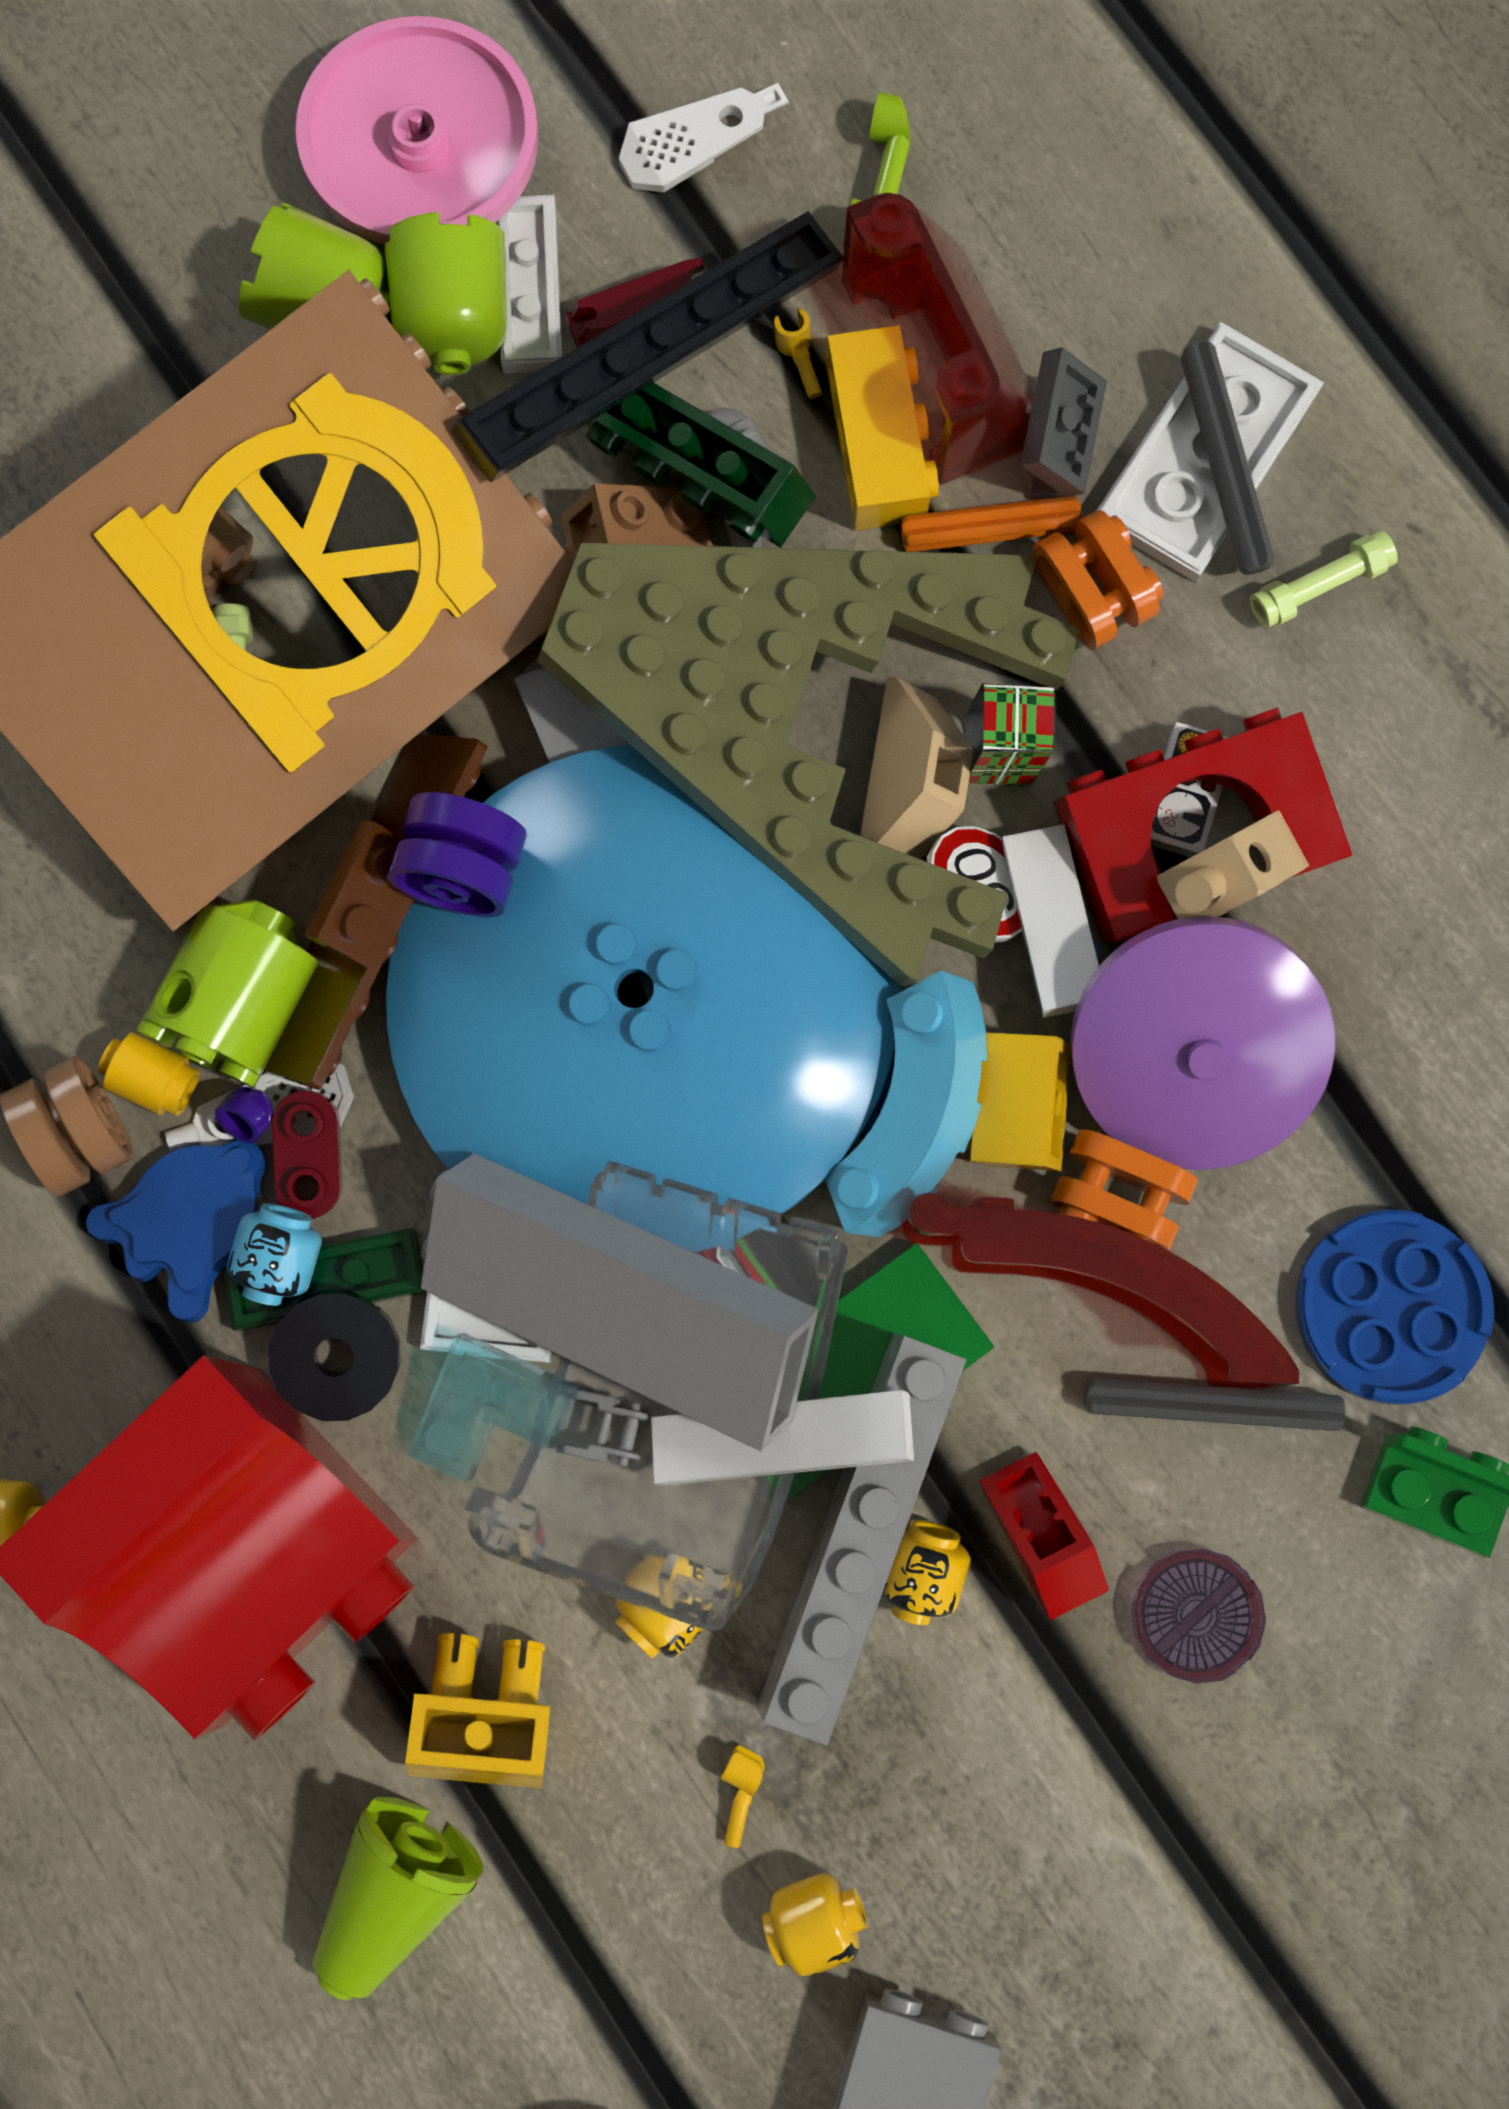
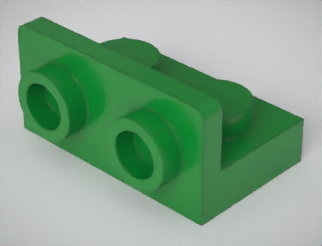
[1360,1426,1509,1558]

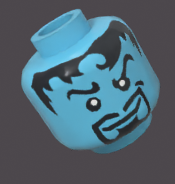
[227,1203,322,1306]

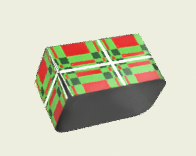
[964,683,1055,786]

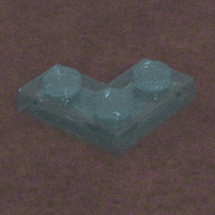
[408,1333,579,1482]

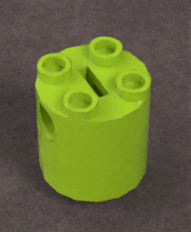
[136,899,319,1088]

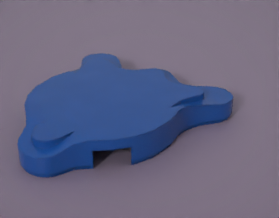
[86,1140,267,1323]

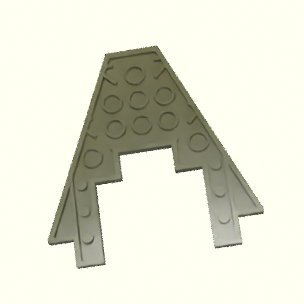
[537,543,1080,988]

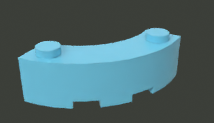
[825,970,987,1238]

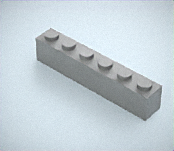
[757,1333,967,1746]

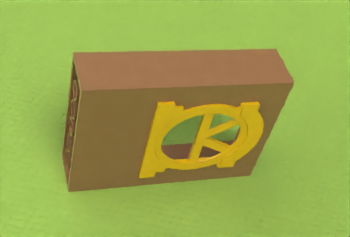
[0,269,578,932]

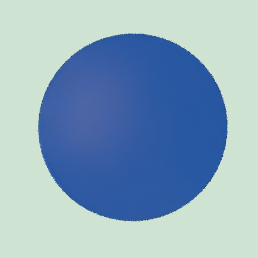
[1295,1210,1494,1405]

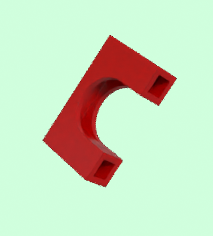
[1053,707,1353,943]

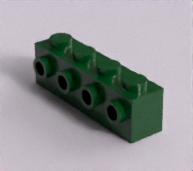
[585,383,816,548]

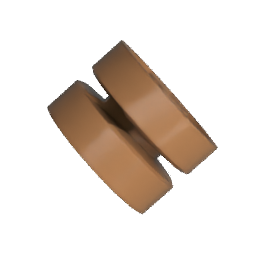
[0,1055,134,1198]

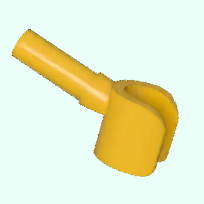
[774,308,822,399]
[720,1745,765,1848]

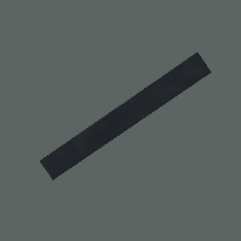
[450,211,845,483]

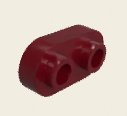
[272,1090,342,1219]

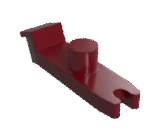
[565,258,704,348]

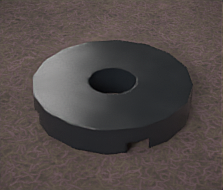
[269,1290,401,1421]

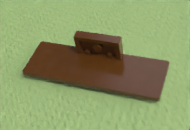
[263,734,487,1090]

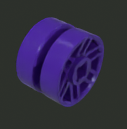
[387,792,527,918]

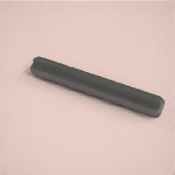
[1181,341,1274,575]
[1085,1378,1345,1431]

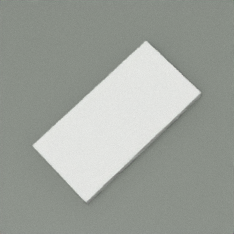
[1097,322,1324,583]

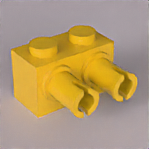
[405,1633,551,1788]

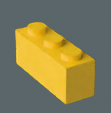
[826,325,939,531]

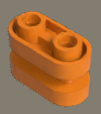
[1032,510,1164,650]
[1050,1129,1199,1259]

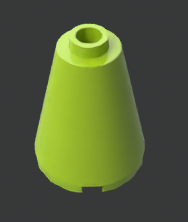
[312,1797,483,2000]

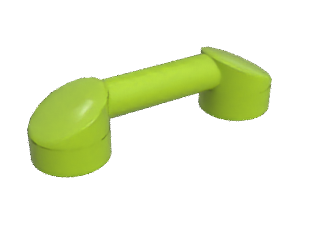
[843,91,910,251]

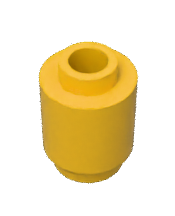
[98,1032,201,1116]

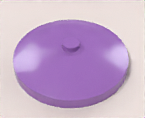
[1071,916,1335,1170]

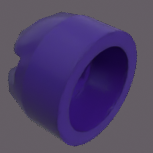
[215,1087,273,1143]

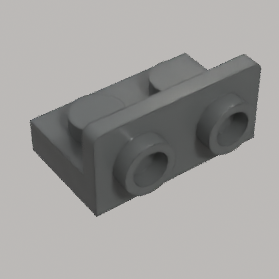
[1020,347,1107,500]

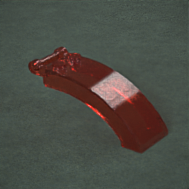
[901,1193,1299,1389]

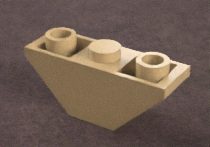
[860,677,974,859]

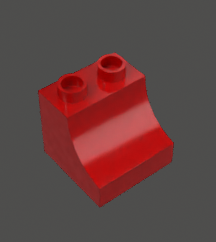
[0,1355,418,1741]

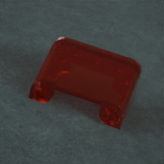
[841,193,1035,485]

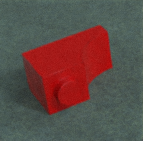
[978,1451,1109,1621]

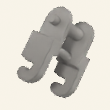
[556,1389,650,1466]

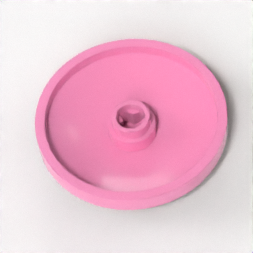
[295,16,539,245]

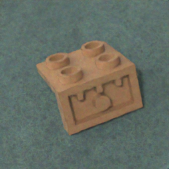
[560,483,712,551]

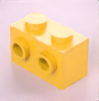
[966,1033,1071,1172]

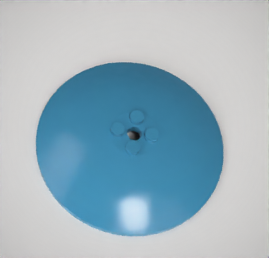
[386,745,900,1251]

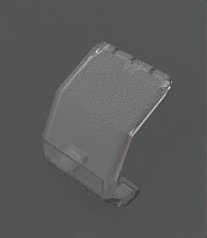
[464,1161,848,1631]

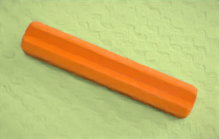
[901,496,1082,552]

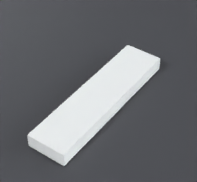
[651,1390,914,1486]

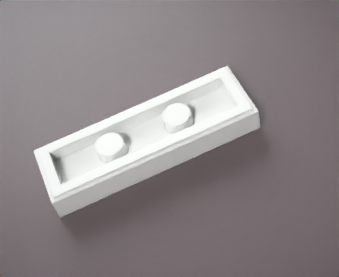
[496,195,563,374]
[1002,824,1099,1018]

